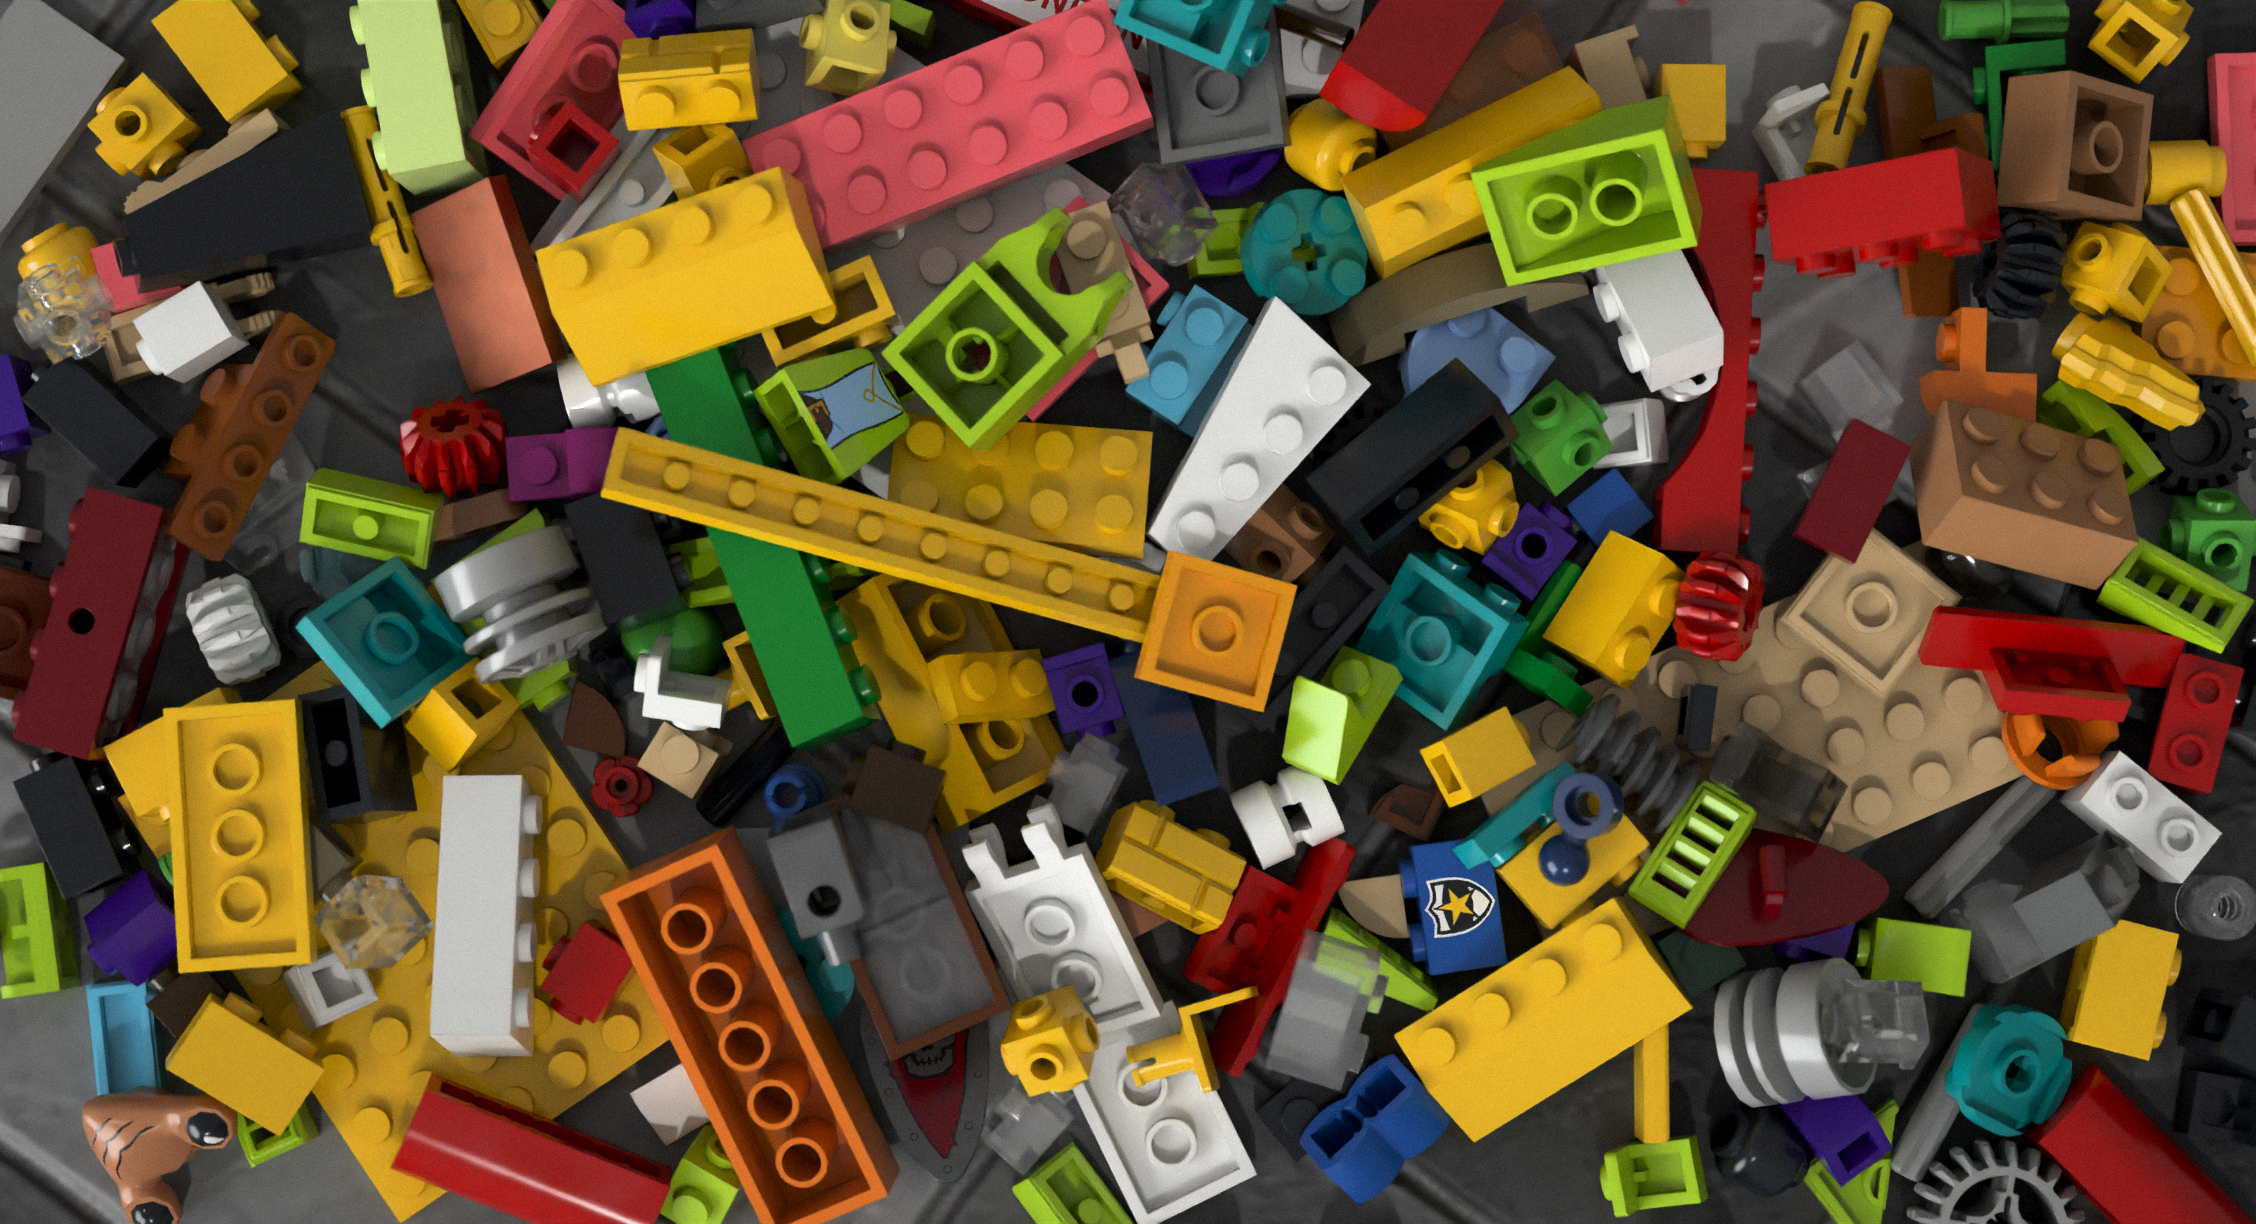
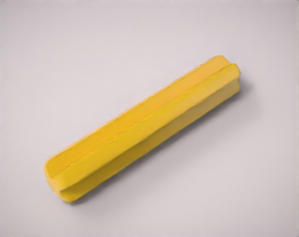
[2170,187,2256,367]

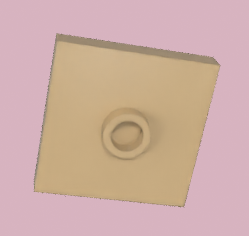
[1777,528,1962,699]

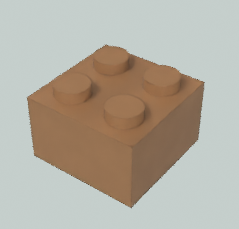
[1997,70,2154,226]

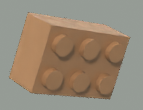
[1909,398,2139,590]

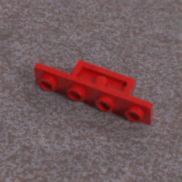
[1918,605,2186,722]
[1181,837,1356,1077]

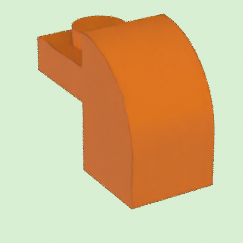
[1919,307,2037,423]

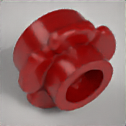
[591,754,654,817]

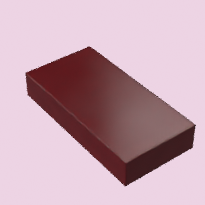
[1792,418,1912,565]

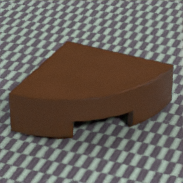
[561,682,629,758]
[1367,779,1446,843]

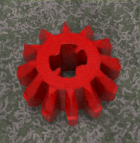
[399,395,508,498]
[1673,550,1766,662]

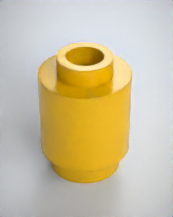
[2143,140,2227,205]

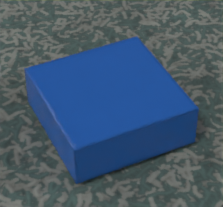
[1563,467,1655,551]

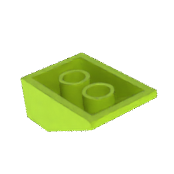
[1470,94,1703,287]

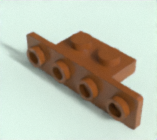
[1874,65,1998,319]
[163,312,336,561]

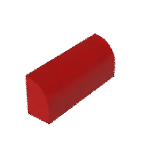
[1318,0,1505,131]
[2022,1063,2256,1224]
[390,1073,672,1224]

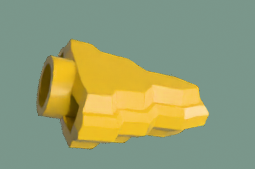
[2051,312,2206,431]

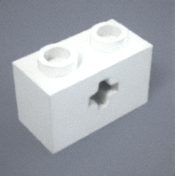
[2058,751,2222,884]

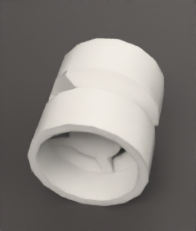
[557,353,662,429]
[1229,765,1345,870]

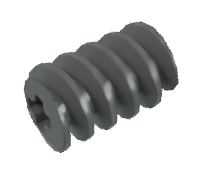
[1555,693,1702,834]

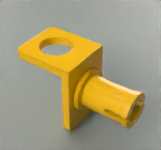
[712,631,779,720]
[1126,986,1259,1094]

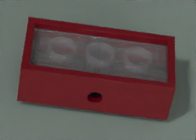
[11,486,191,761]

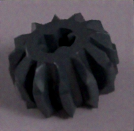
[1972,210,2069,320]

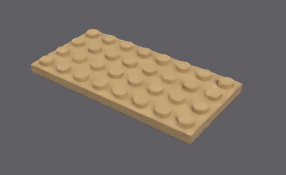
[1480,539,2025,941]

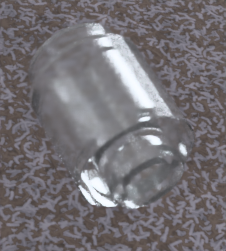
[2175,874,2256,941]

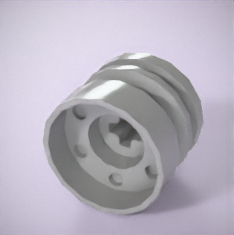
[434,525,608,685]
[1714,957,1879,1108]

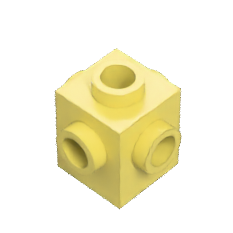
[799,0,897,97]

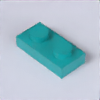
[1452,760,1576,870]

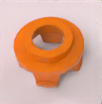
[2001,711,2119,790]

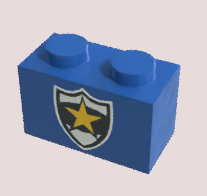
[1398,837,1508,975]

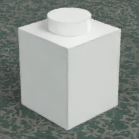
[132,281,249,383]

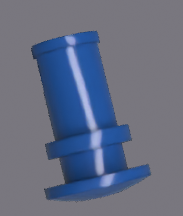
[763,763,827,821]

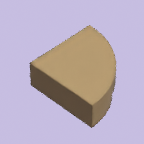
[1337,874,1409,938]

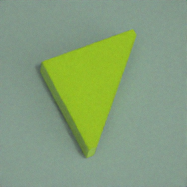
[1803,1097,1899,1224]

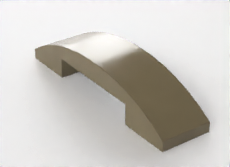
[1327,243,1589,367]

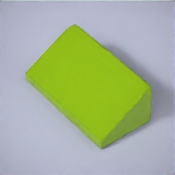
[299,468,445,570]
[1012,1141,1134,1224]

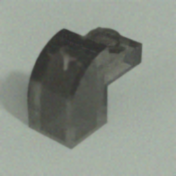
[1708,720,1848,843]

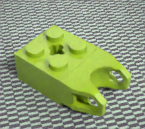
[881,206,1134,452]

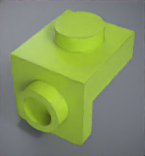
[660,1124,742,1224]
[1600,1134,1708,1217]

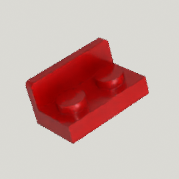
[2145,653,2244,796]

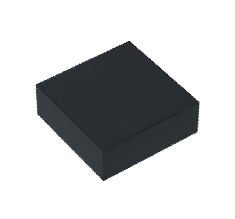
[1675,683,1718,752]

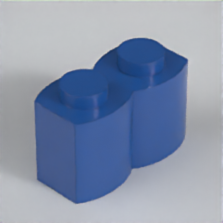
[1299,1054,1451,1204]

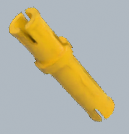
[1804,1,1893,176]
[340,105,433,298]

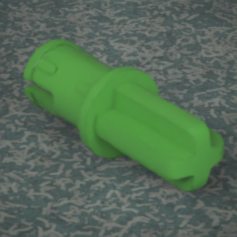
[1937,0,2070,45]

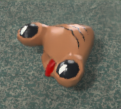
[82,1085,238,1224]

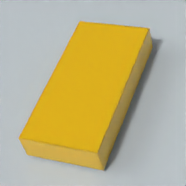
[1634,1023,1670,1143]

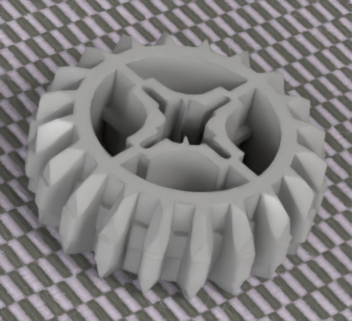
[1907,1139,2085,1224]

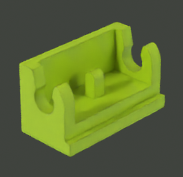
[0,862,81,999]

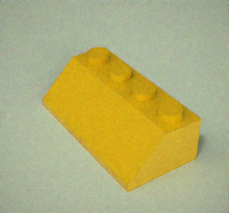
[1339,66,1604,281]
[535,166,837,388]
[835,573,1075,834]
[1394,896,1694,1142]

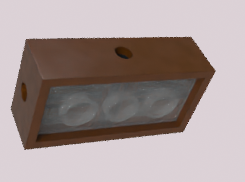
[796,793,1013,1061]

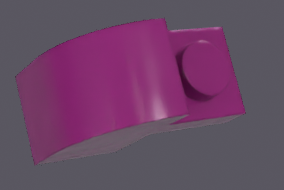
[505,428,642,504]

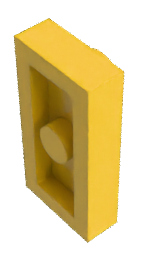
[927,649,1056,725]

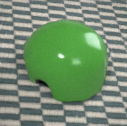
[620,606,725,677]

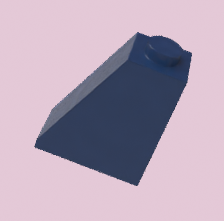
[1108,640,1221,807]

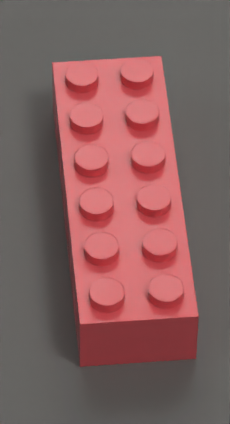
[742,0,1155,259]

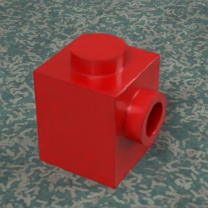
[527,101,622,205]
[540,919,636,1025]

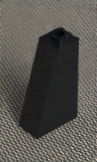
[113,109,373,294]

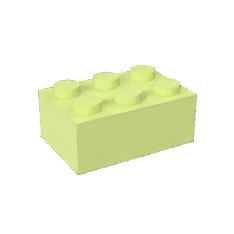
[349,0,490,198]

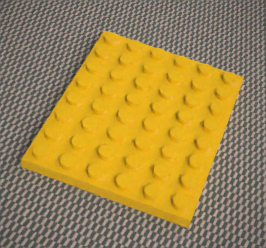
[117,585,670,1224]

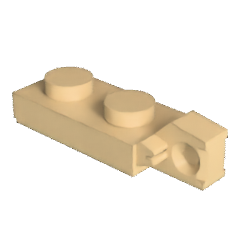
[1055,200,1153,385]

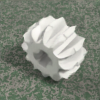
[185,573,281,686]

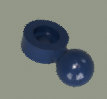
[1538,771,1624,886]

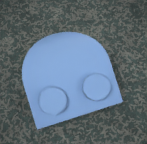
[1397,307,1556,416]

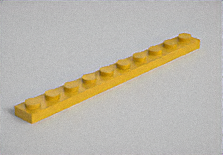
[600,427,1161,643]

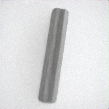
[1904,775,2058,919]
[1890,1003,1985,1182]

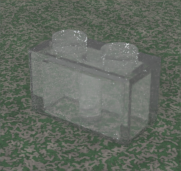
[1265,929,1389,1091]

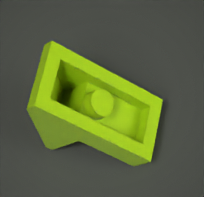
[1282,645,1403,785]

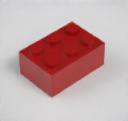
[1764,147,2002,280]

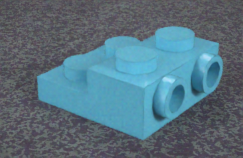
[1125,284,1254,440]

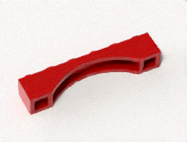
[1651,167,1768,557]

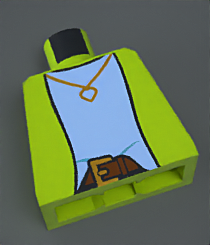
[752,347,915,486]

